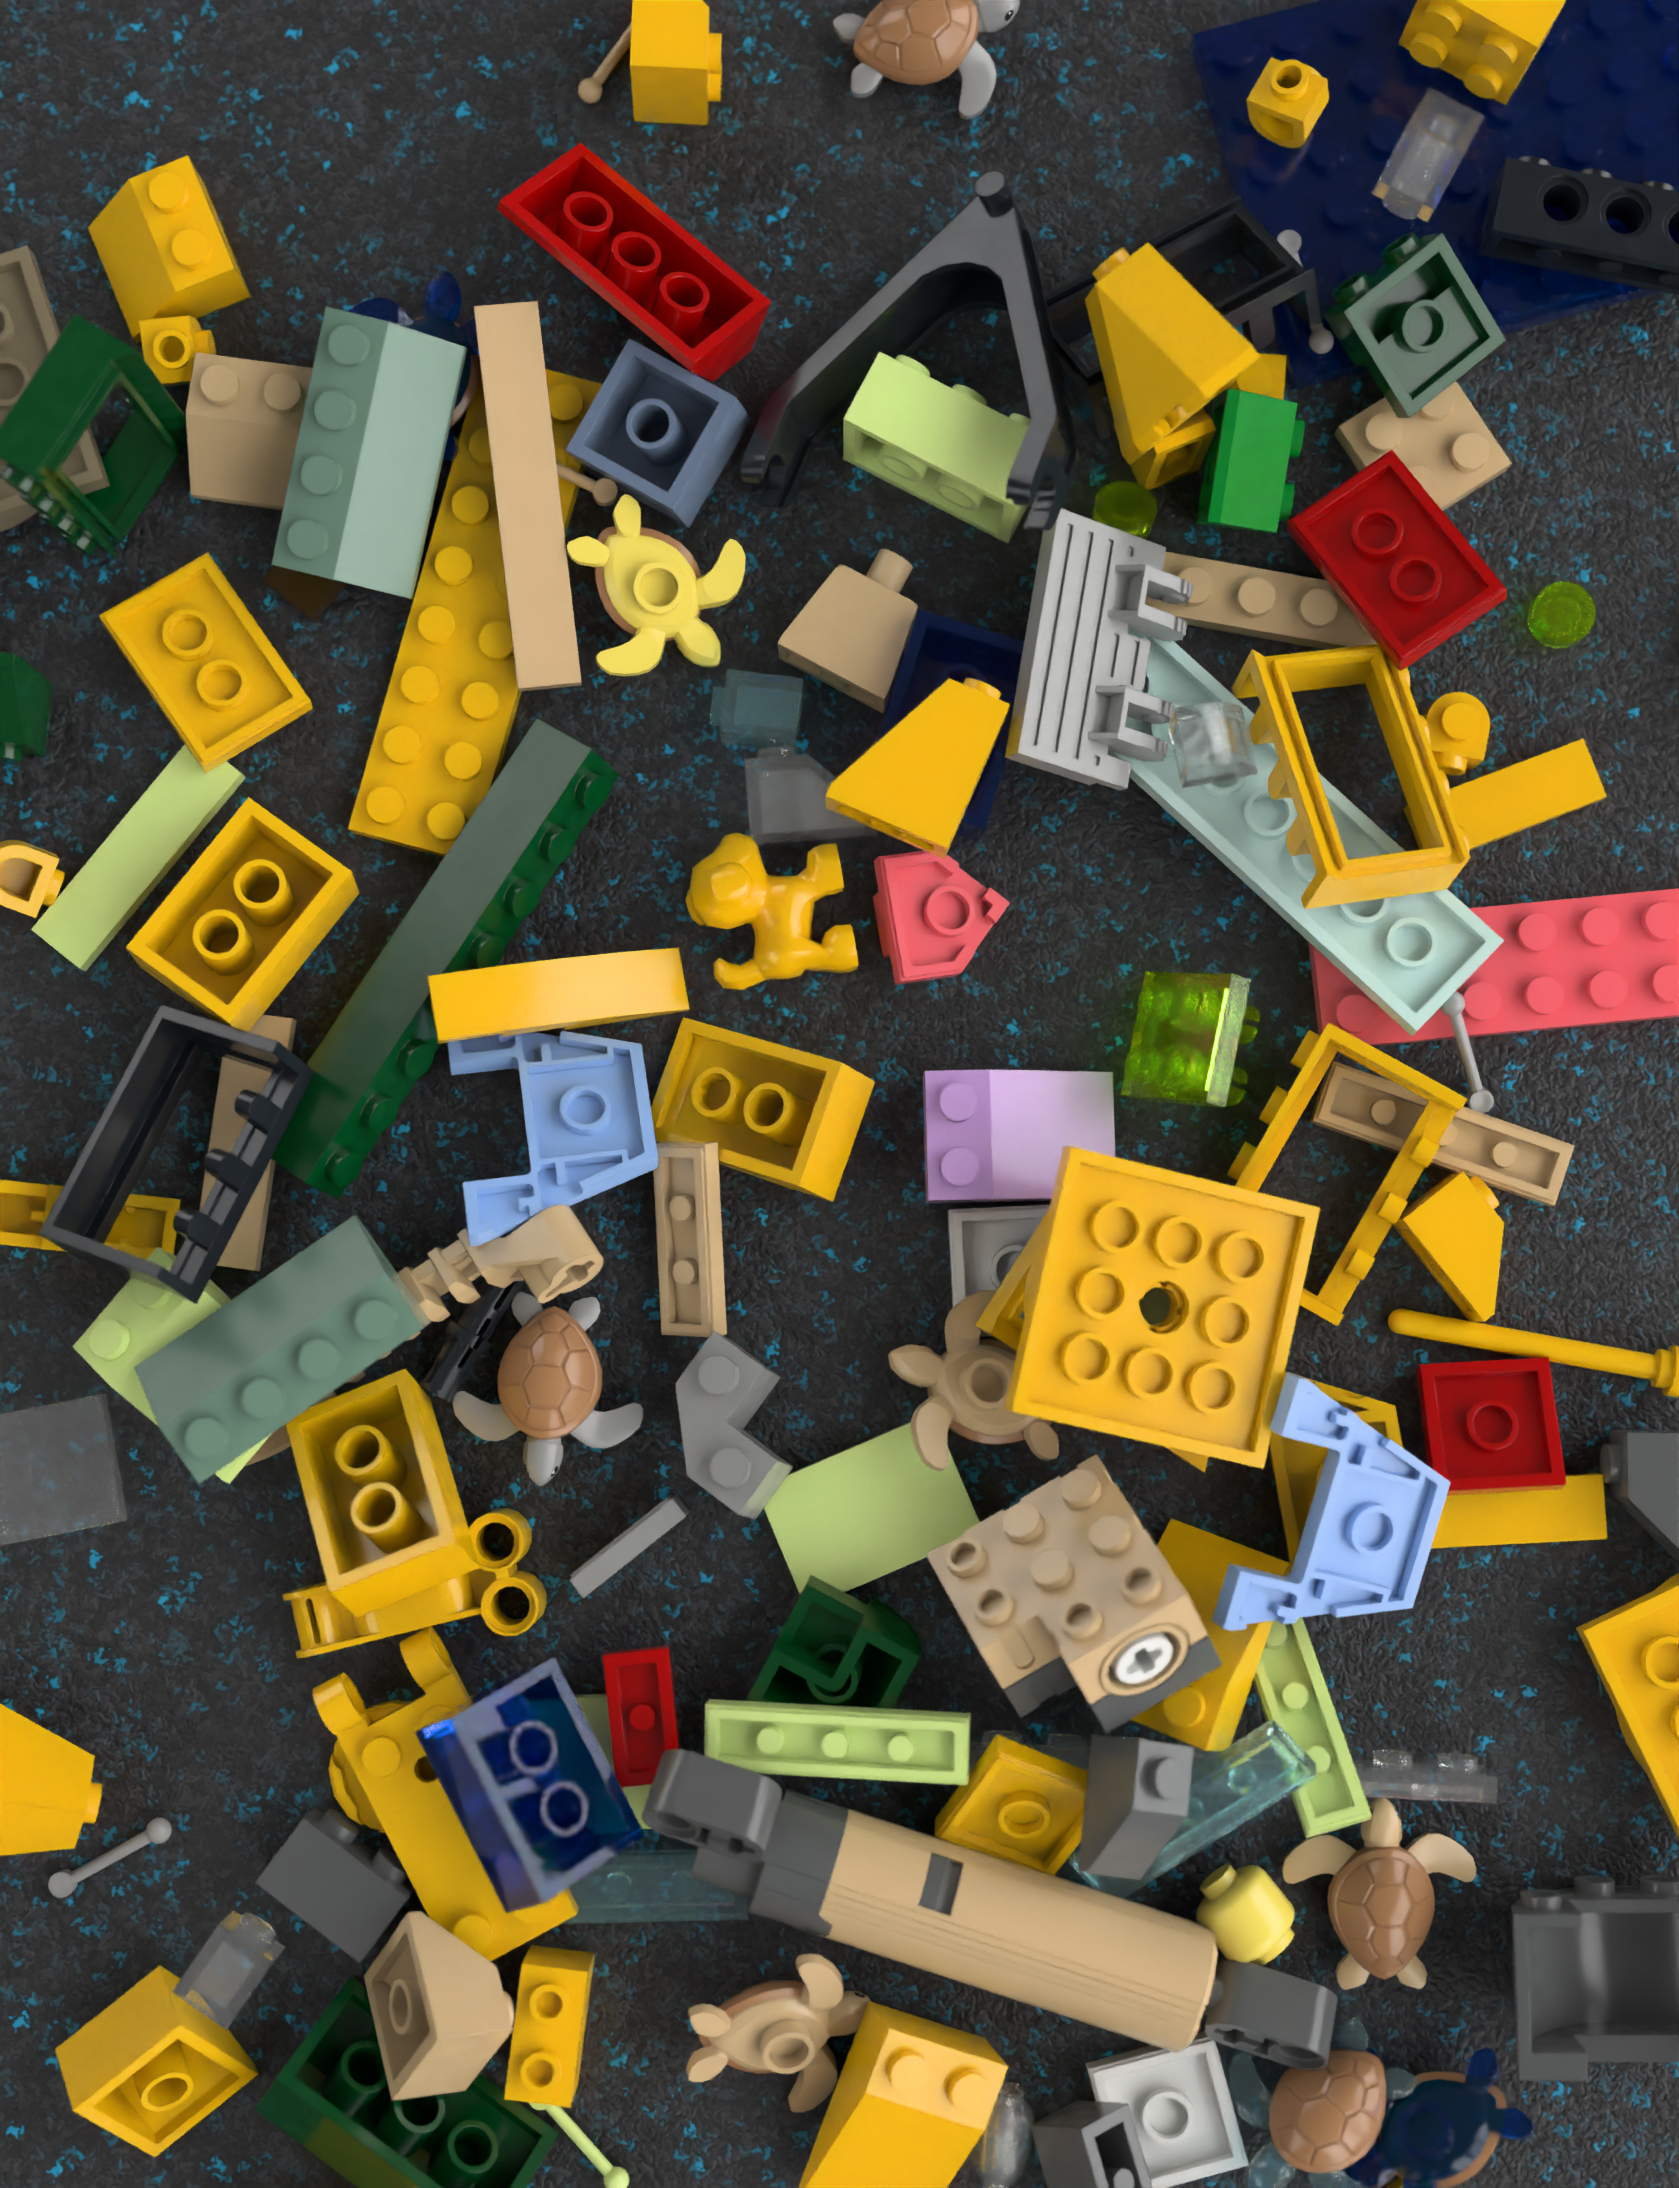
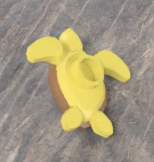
[566,494,745,677]

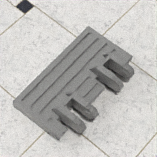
[1005,508,1193,791]

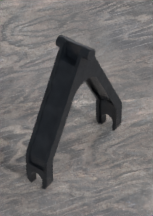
[741,171,1079,530]

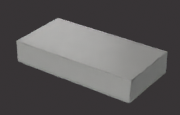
[569,1493,690,1598]

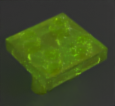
[1120,972,1260,1108]

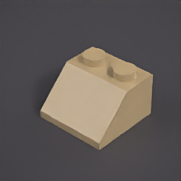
[185,352,313,510]
[364,1911,514,2101]

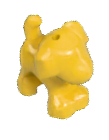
[685,833,859,990]

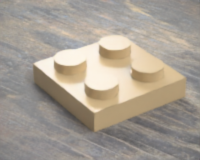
[1334,381,1512,511]

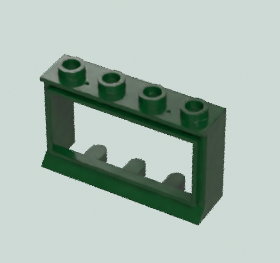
[0,313,187,559]

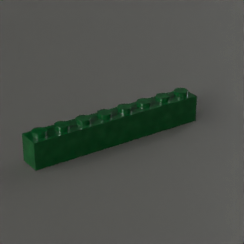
[271,719,619,1199]

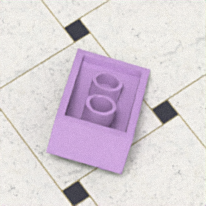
[923,1069,1115,1203]

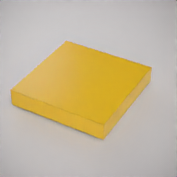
[935,1735,1088,1875]

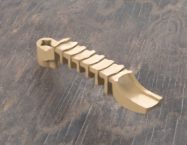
[245,1205,603,1466]

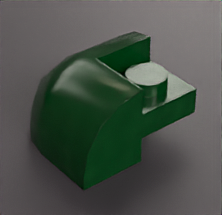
[746,1575,922,1709]

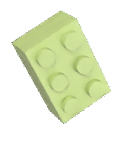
[843,351,1031,543]

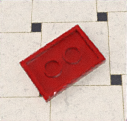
[1287,449,1507,671]

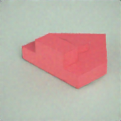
[873,851,1010,985]

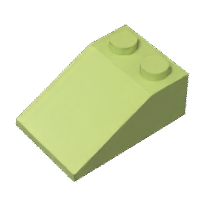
[72,1247,271,1483]

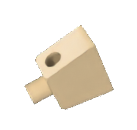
[777,549,918,713]

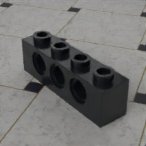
[1478,156,1679,295]

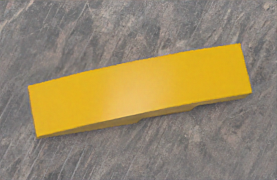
[427,947,689,1044]
[0,1180,181,1260]

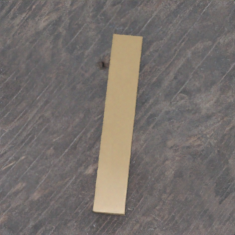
[474,301,582,692]

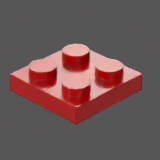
[1416,1357,1567,1496]

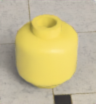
[1196,1863,1295,1966]

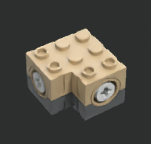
[926,1454,1222,1733]

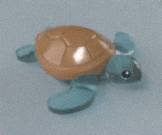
[1228,2017,1417,2188]

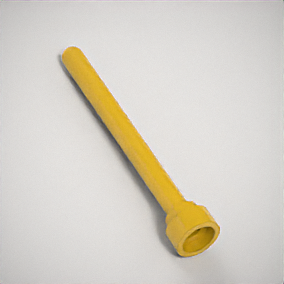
[1388,1309,1679,1398]

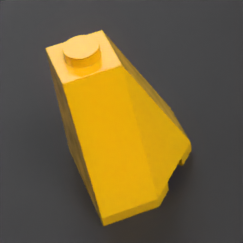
[1085,243,1260,465]
[0,1704,102,1856]

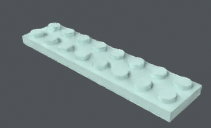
[1107,629,1504,1036]

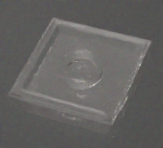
[0,1394,128,1546]

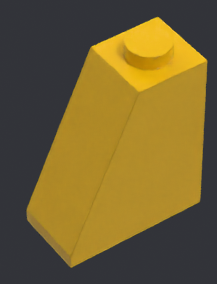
[825,678,1010,859]

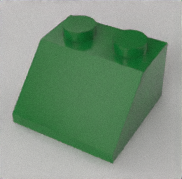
[1195,389,1305,534]

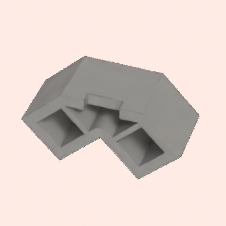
[675,1331,793,1520]

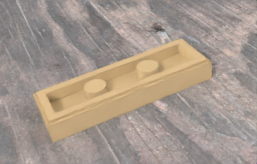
[653,1141,727,1337]

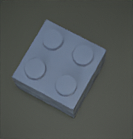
[566,338,751,528]

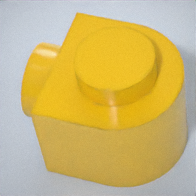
[1246,57,1329,148]
[138,315,216,386]
[1422,692,1490,775]
[0,840,65,918]

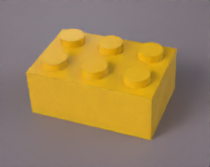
[126,797,360,1032]
[286,1369,480,1617]

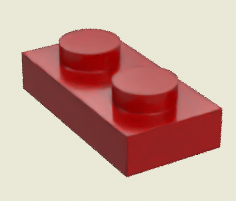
[602,1645,680,1788]

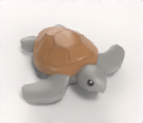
[833,0,1020,120]
[453,1292,643,1486]

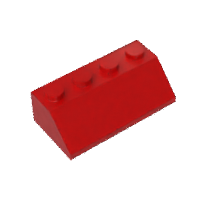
[497,143,771,382]

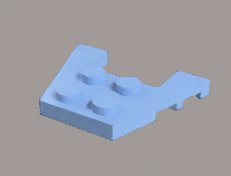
[448,1031,658,1246]
[1212,1372,1451,1631]

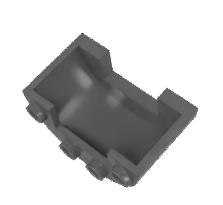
[1511,1875,1679,2081]

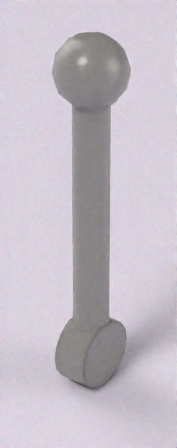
[1277,230,1334,354]
[1440,992,1494,1114]
[48,1818,172,1898]

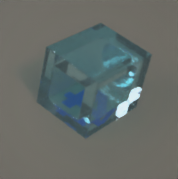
[710,669,804,754]

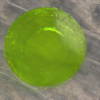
[1091,481,1157,539]
[1527,581,1596,648]

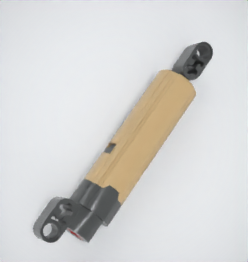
[642,1749,1338,2070]

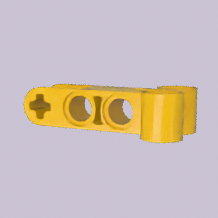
[282,1508,547,1658]

